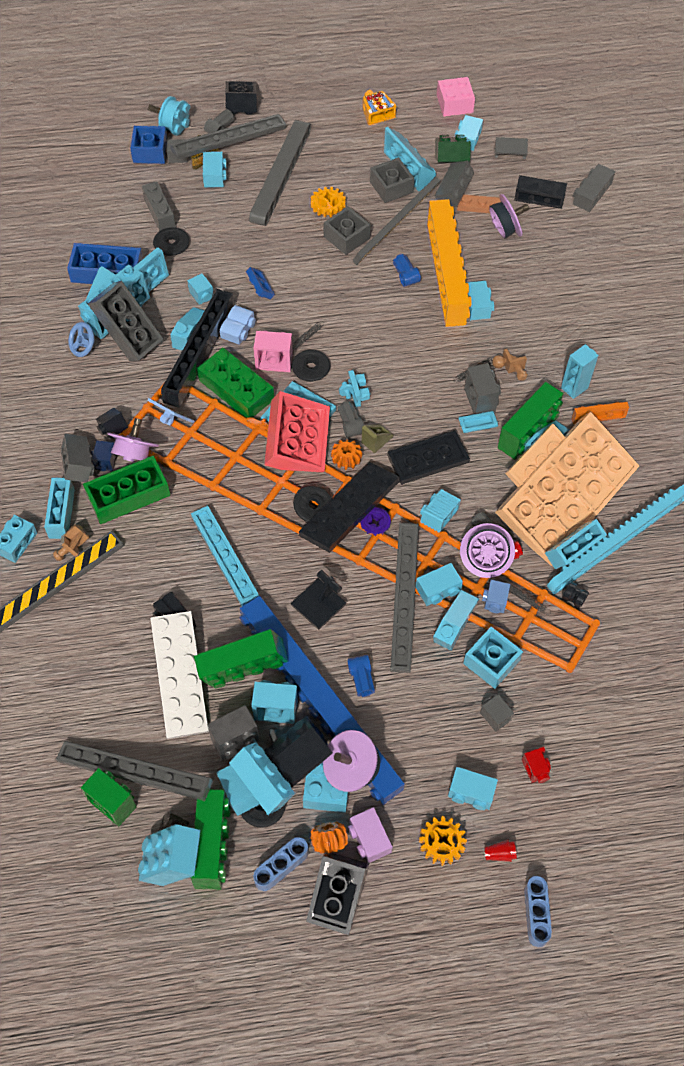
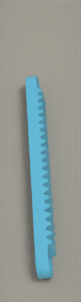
[547,484,684,594]

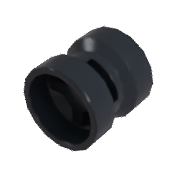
[562,582,589,609]

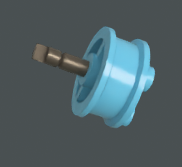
[147,96,190,136]

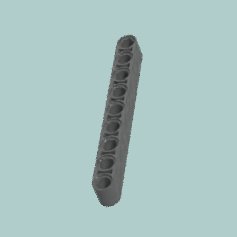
[249,120,311,226]

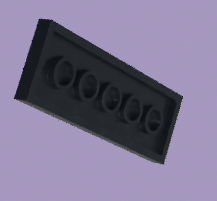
[299,462,400,553]

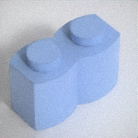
[220,305,256,345]

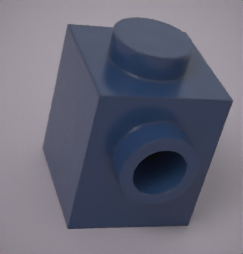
[90,441,117,471]

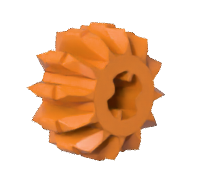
[331,439,362,470]
[310,821,348,854]

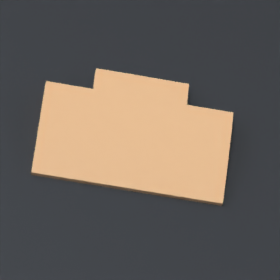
[495,412,639,566]

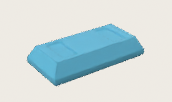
[458,411,498,433]

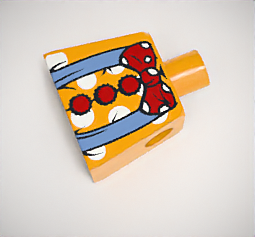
[362,90,396,125]

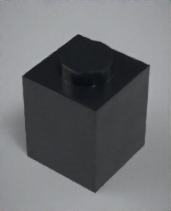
[96,408,128,439]

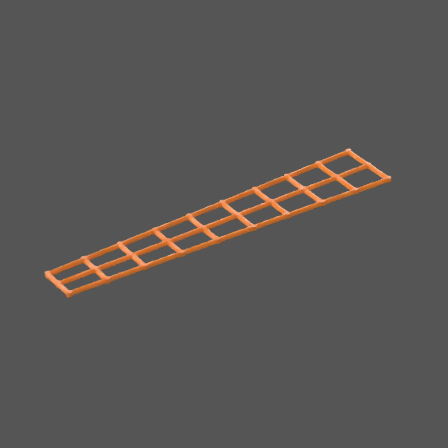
[119,382,600,673]

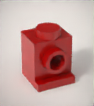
[522,747,551,783]

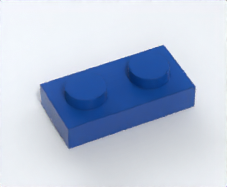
[246,267,275,299]

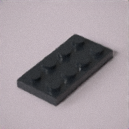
[387,430,470,485]

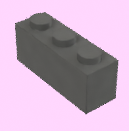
[435,160,474,206]
[573,163,616,212]
[142,181,175,231]
[61,434,94,483]

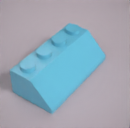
[384,127,436,192]

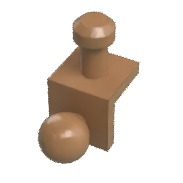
[492,349,528,381]
[53,524,89,561]

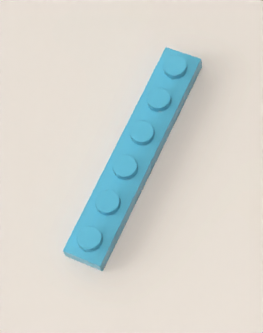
[191,506,259,606]

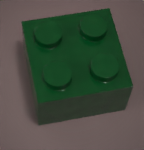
[435,134,471,162]

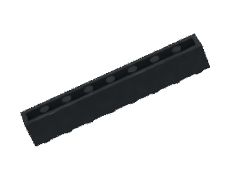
[161,289,233,408]

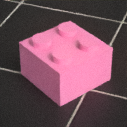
[437,77,475,117]
[254,331,293,372]

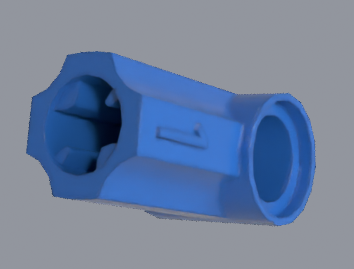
[393,254,421,287]
[347,654,375,697]

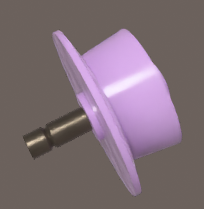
[107,418,159,462]

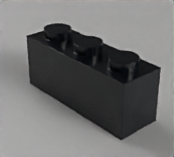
[514,175,567,209]

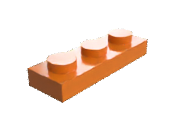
[572,402,629,425]

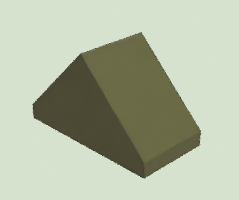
[361,425,394,453]

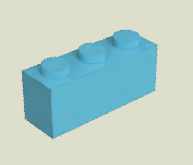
[561,344,599,399]
[44,478,75,539]
[545,519,607,569]
[229,742,295,815]

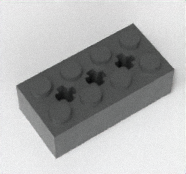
[88,281,163,361]

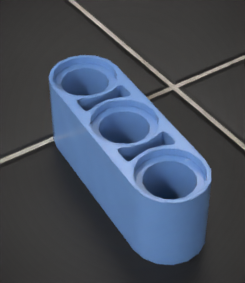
[253,837,308,891]
[524,876,552,947]

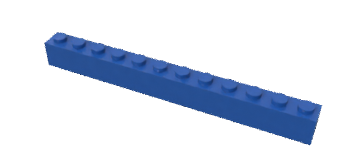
[239,596,405,805]

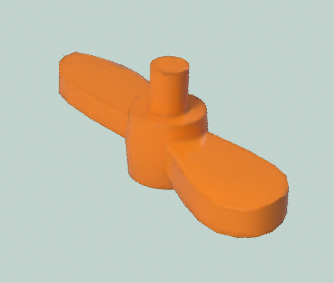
[247,417,269,431]

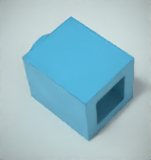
[187,273,214,305]

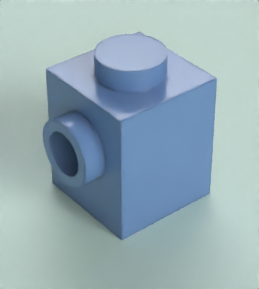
[482,580,510,613]

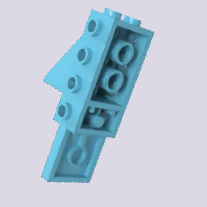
[78,247,169,339]

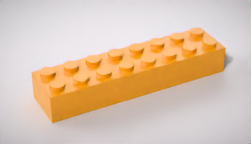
[427,199,472,327]

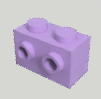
[348,807,392,863]

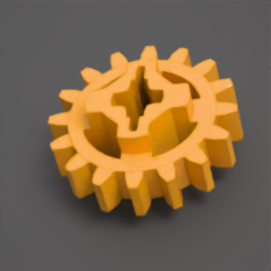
[311,187,346,218]
[419,816,467,866]

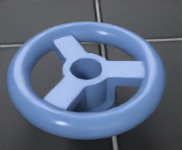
[68,322,95,357]

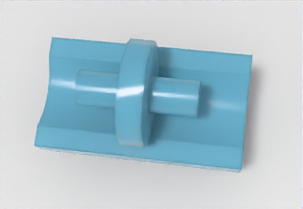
[339,370,370,407]

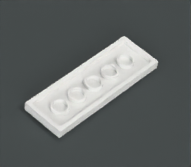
[151,611,209,739]

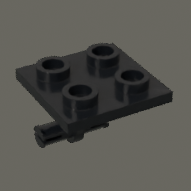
[291,570,346,630]

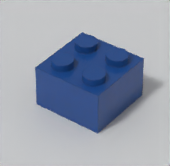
[130,126,167,164]

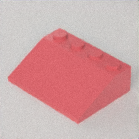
[264,391,330,472]

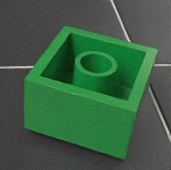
[80,768,137,827]

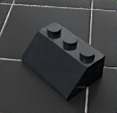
[264,716,333,788]

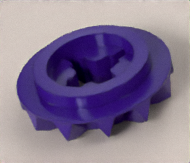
[360,508,391,536]

